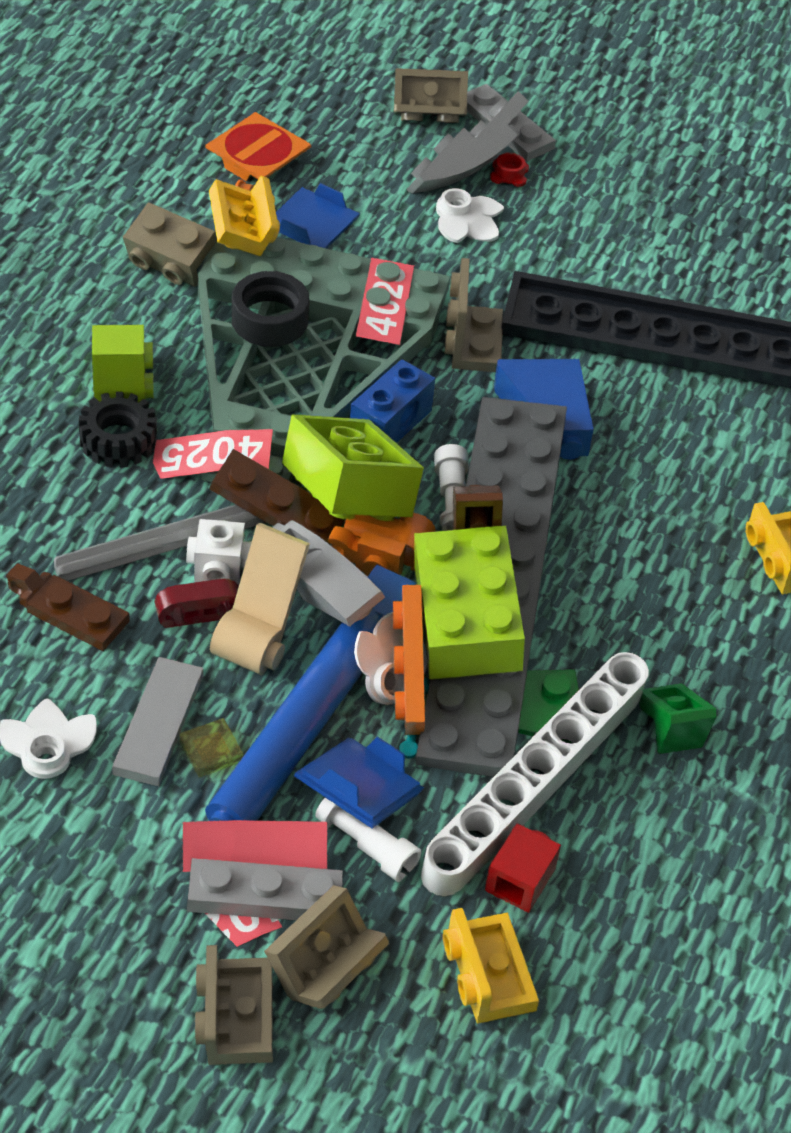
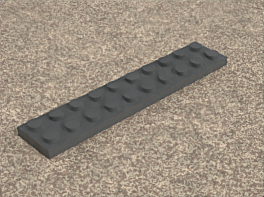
[416,397,567,777]

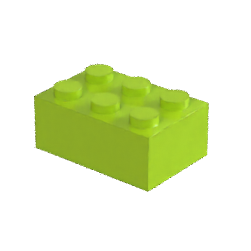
[282,414,424,521]
[414,525,525,679]

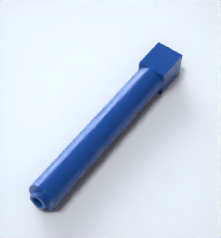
[205,564,417,821]

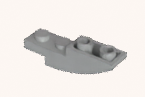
[406,91,529,194]
[272,520,385,626]

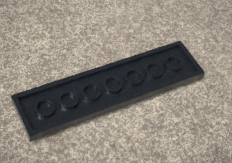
[501,271,791,389]

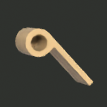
[210,523,310,675]

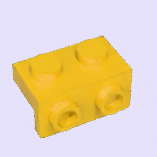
[209,176,280,256]
[746,502,791,595]
[443,908,539,1024]

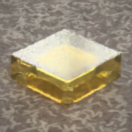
[180,718,243,778]

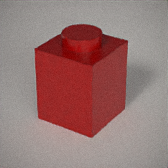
[485,823,561,913]

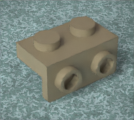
[394,68,468,123]
[123,202,217,287]
[264,885,389,1009]
[195,945,273,1065]

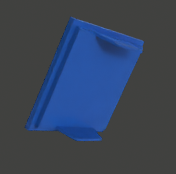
[276,183,360,249]
[294,737,424,829]

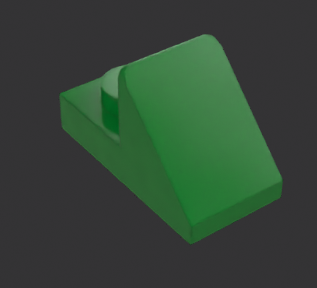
[639,683,717,754]

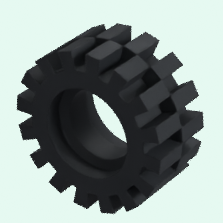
[79,392,157,468]

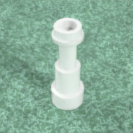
[434,444,469,531]
[315,798,421,882]

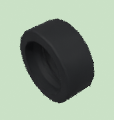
[232,271,310,347]

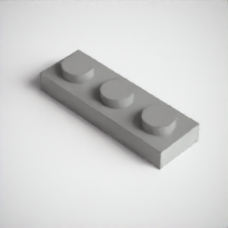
[467,84,556,161]
[187,858,343,920]

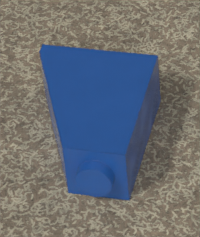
[494,359,594,460]

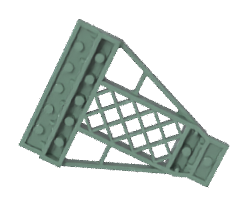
[198,237,450,482]

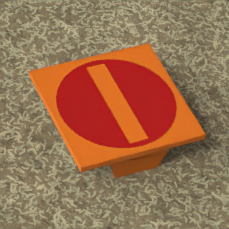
[205,112,311,181]

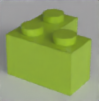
[92,325,154,403]

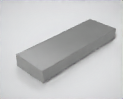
[112,657,203,787]

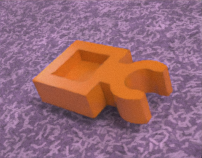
[328,526,406,576]

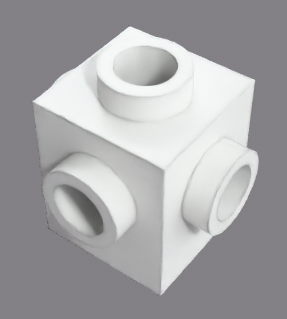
[186,519,251,584]

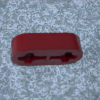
[154,579,239,628]

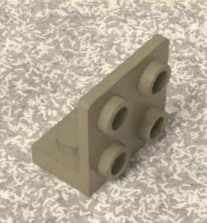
[444,258,503,372]

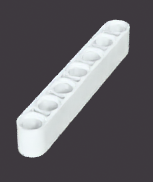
[421,652,649,896]

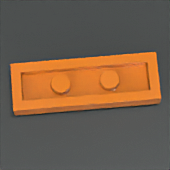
[393,585,425,735]

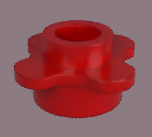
[490,153,529,187]

